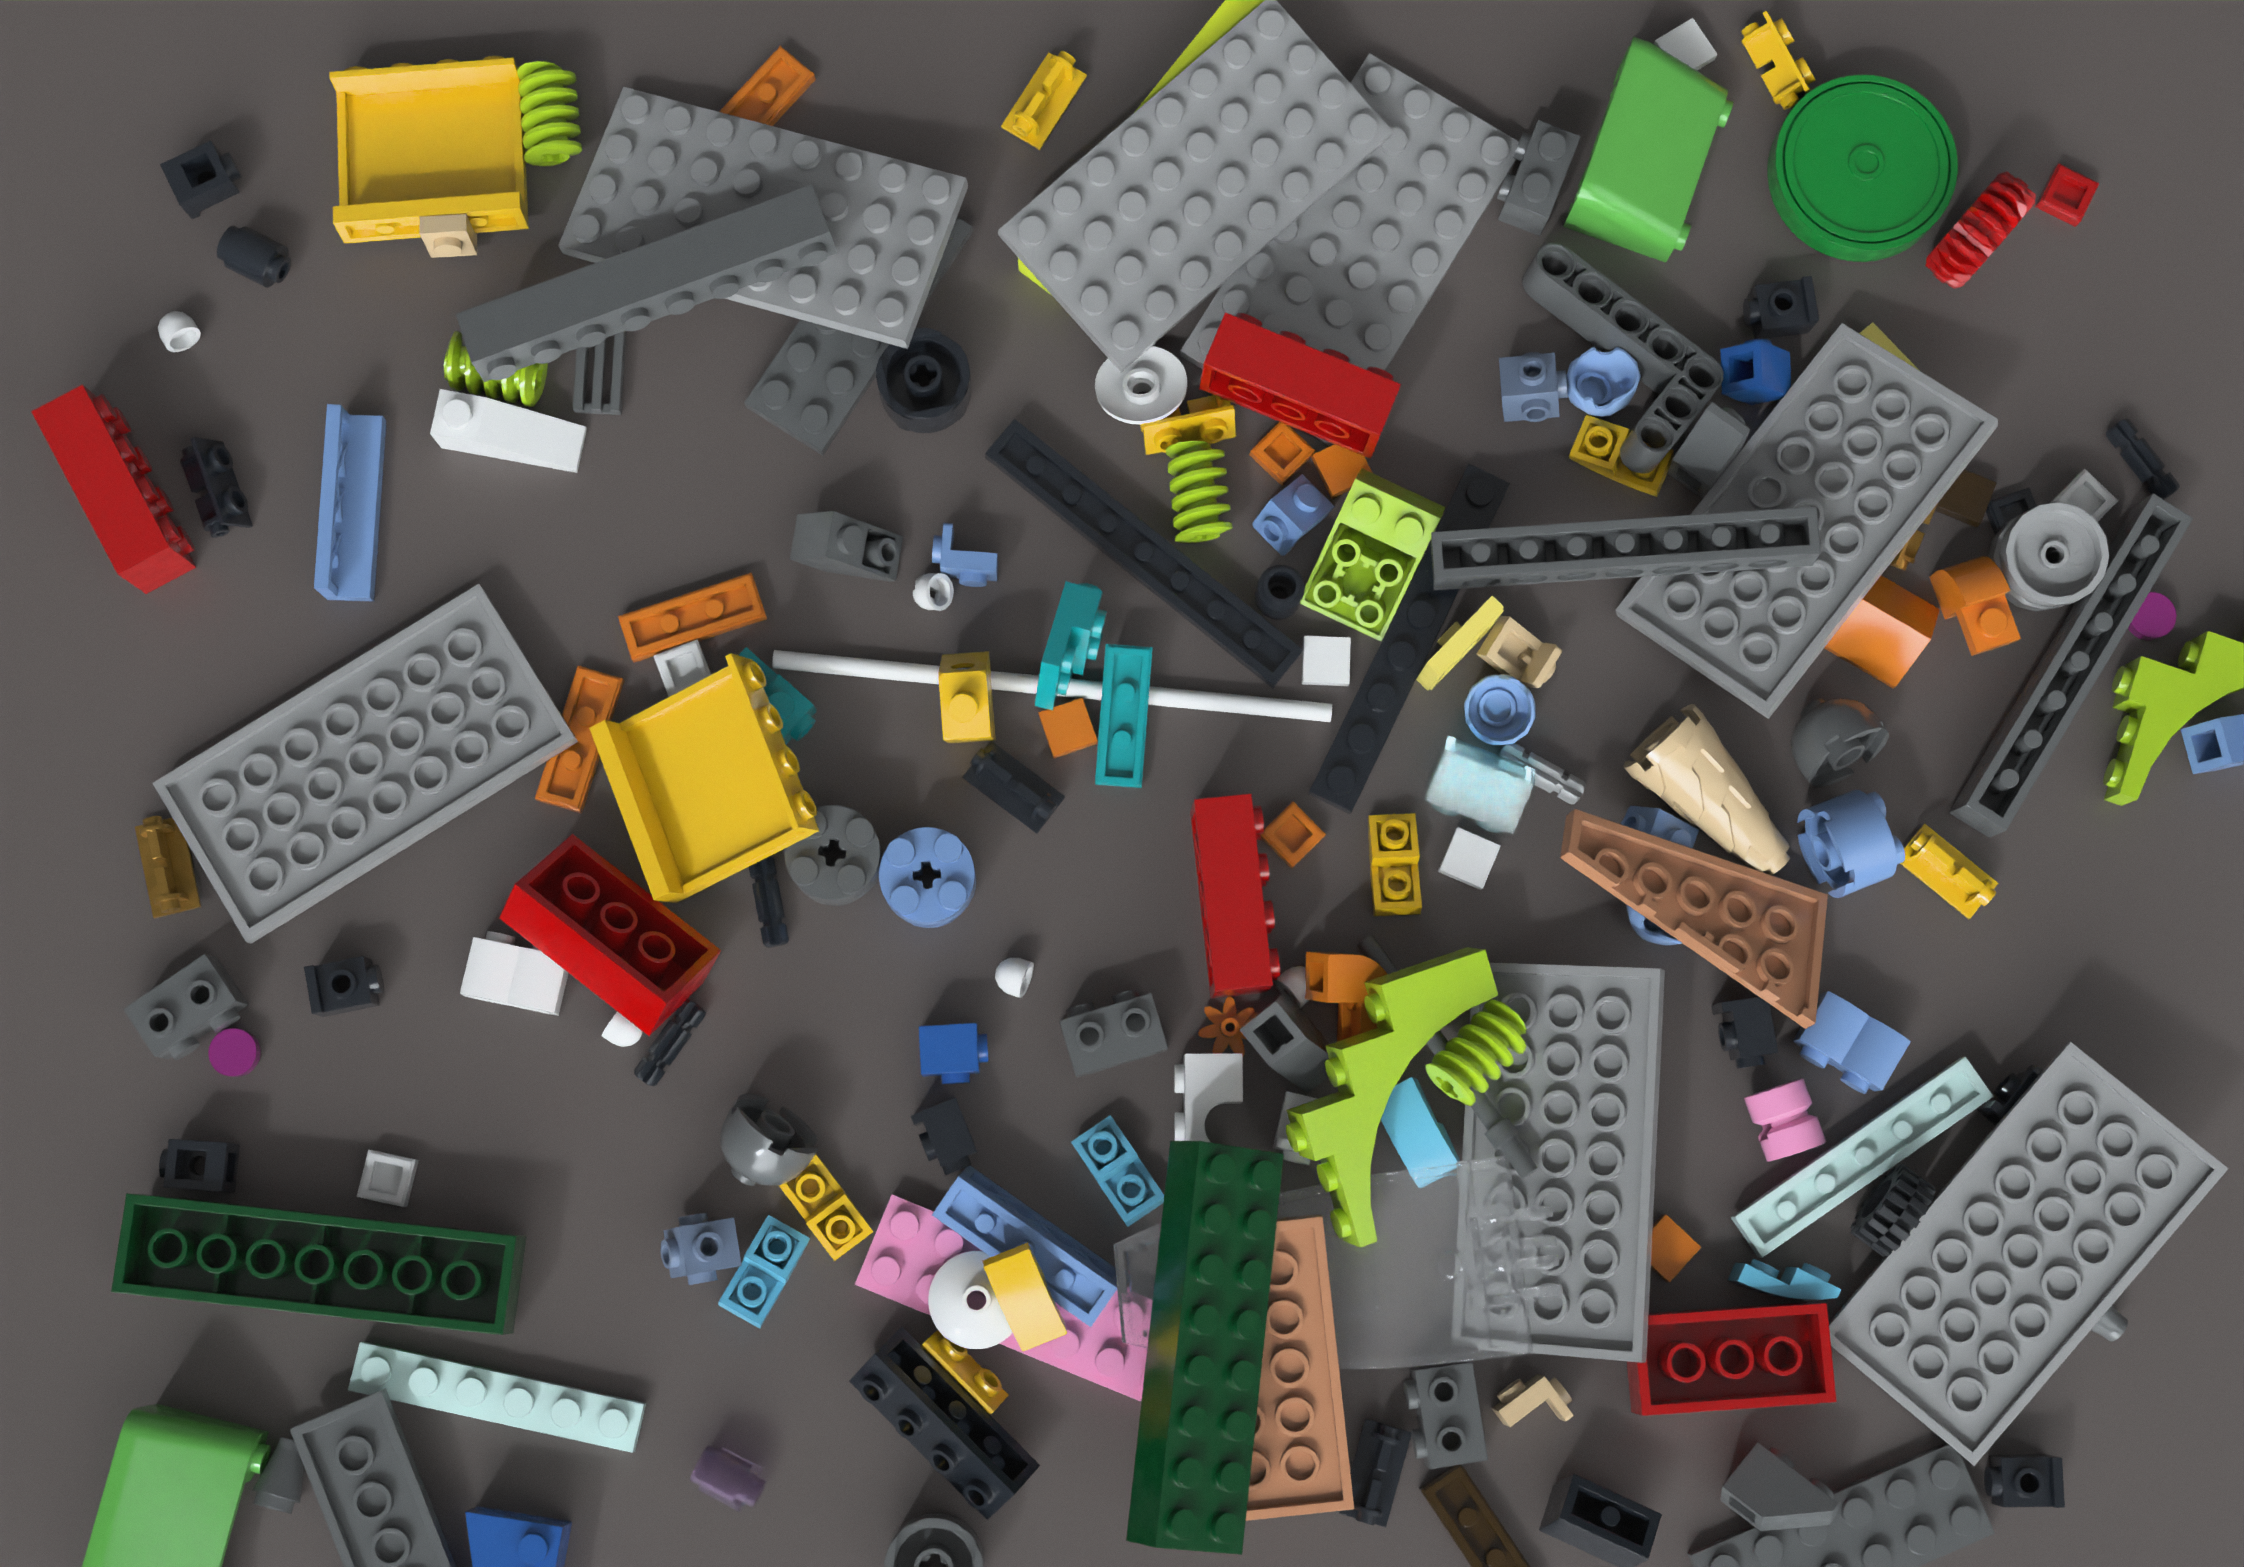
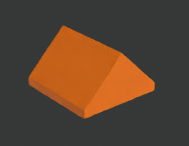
[1824,575,1940,689]

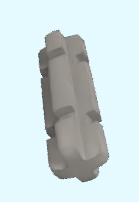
[1496,743,1586,804]

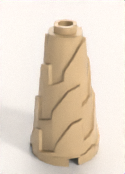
[1623,704,1790,875]

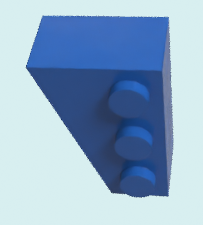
[465,1506,572,1567]

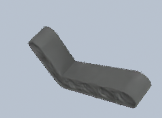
[1522,243,1723,474]

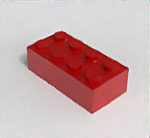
[1199,312,1401,459]
[31,384,196,594]
[1190,794,1280,998]
[499,834,721,1036]
[1627,1302,1837,1416]

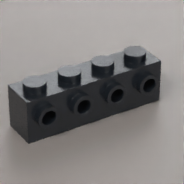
[849,1327,1040,1520]

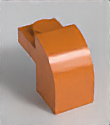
[1929,556,2021,656]
[1305,952,1387,1042]

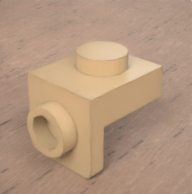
[419,214,477,258]
[1477,616,1562,688]
[1492,1374,1574,1427]

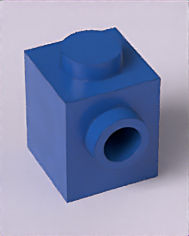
[1720,339,1791,405]
[919,1023,989,1084]

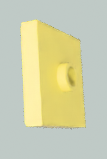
[1416,596,1504,691]

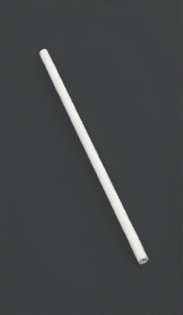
[772,650,1332,722]

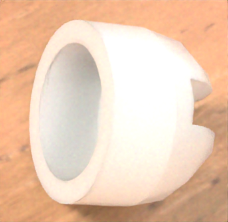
[158,311,201,352]
[913,573,954,611]
[995,957,1034,998]
[1274,966,1309,1008]
[602,1012,643,1047]

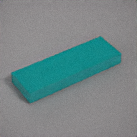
[1095,644,1153,788]

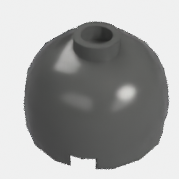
[1790,698,1889,788]
[720,1093,819,1186]

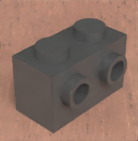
[1497,120,1581,236]
[123,954,249,1060]
[1059,988,1168,1078]
[1404,1360,1488,1469]

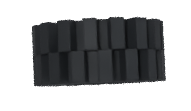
[1850,1164,1936,1257]

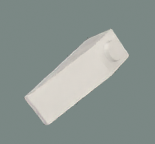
[430,389,587,473]

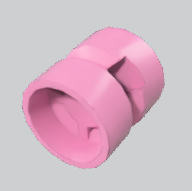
[1744,1078,1826,1162]

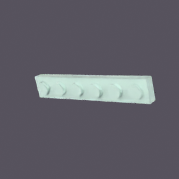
[1730,1057,1994,1258]
[348,1341,646,1453]

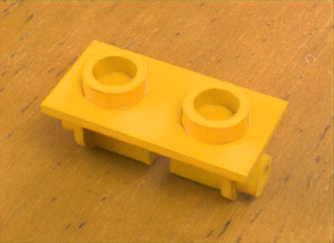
[1741,11,1816,110]
[1001,51,1087,150]
[1140,395,1236,455]
[1900,823,1998,919]
[922,1330,1009,1414]

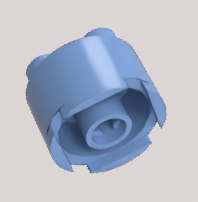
[1797,790,1905,898]
[879,827,976,928]

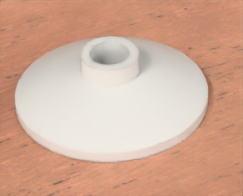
[1095,346,1188,424]
[928,1251,1013,1349]

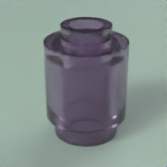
[690,1445,767,1512]

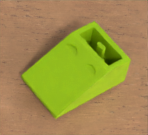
[1300,468,1445,642]

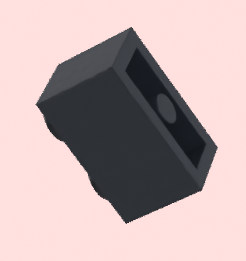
[1539,1473,1662,1567]

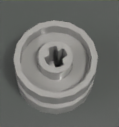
[1988,502,2109,612]

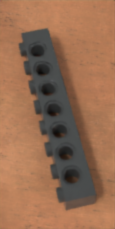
[1431,507,1821,590]

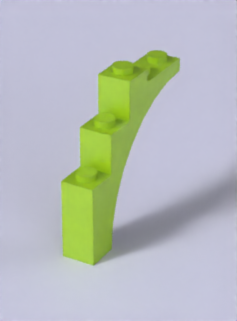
[2103,631,2244,806]
[1286,947,1498,1248]

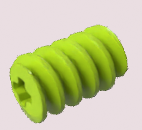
[517,61,583,166]
[444,331,548,407]
[1166,441,1233,543]
[1425,999,1527,1106]

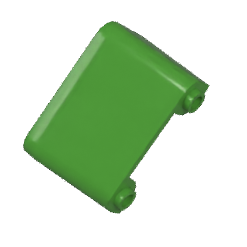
[1563,36,1734,263]
[82,1404,271,1567]

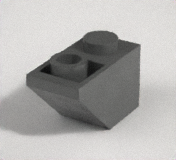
[1667,402,1750,499]
[790,511,903,582]
[1240,989,1329,1093]
[1720,1442,1839,1531]

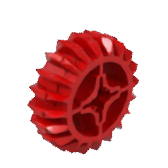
[1925,171,2036,289]

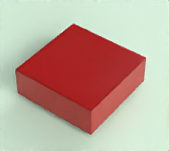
[2035,163,2099,227]

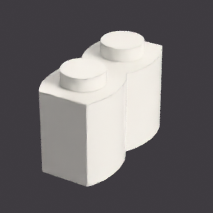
[460,931,568,1016]

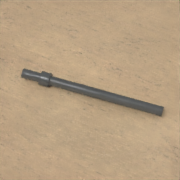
[1357,935,1538,1179]

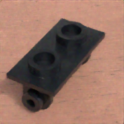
[180,437,253,538]
[962,741,1065,834]
[1339,1418,1412,1527]

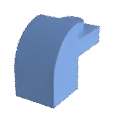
[2181,714,2244,774]

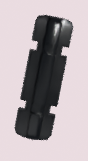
[2106,418,2180,500]
[749,856,789,948]
[634,999,706,1086]

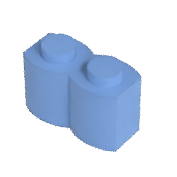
[1793,991,1911,1094]

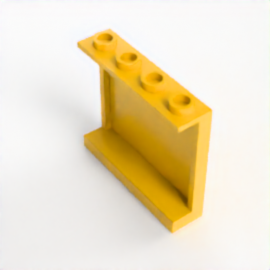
[329,56,529,243]
[589,653,819,903]

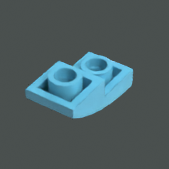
[1381,1077,1463,1188]
[1071,1115,1164,1227]
[718,1215,810,1329]
[1728,1259,1841,1300]

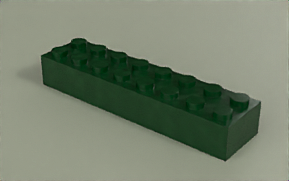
[1126,1141,1284,1555]
[111,1193,527,1335]

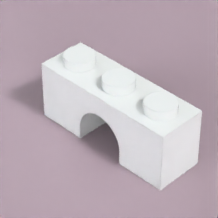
[1174,1054,1243,1142]

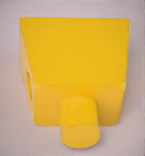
[938,651,996,743]

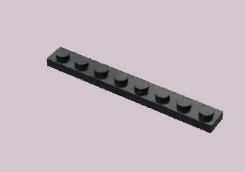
[985,419,1303,688]
[1308,464,1510,814]

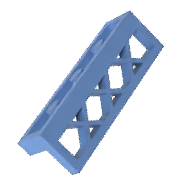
[314,404,386,601]
[932,1166,1125,1327]

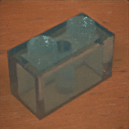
[1424,736,1536,834]

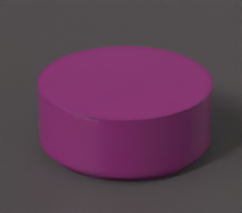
[2128,592,2177,641]
[208,1028,261,1077]

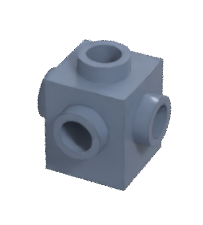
[1499,352,1568,422]
[661,1213,742,1285]

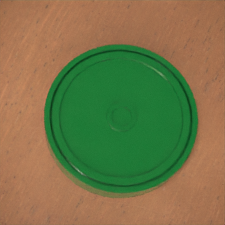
[1767,75,1958,262]

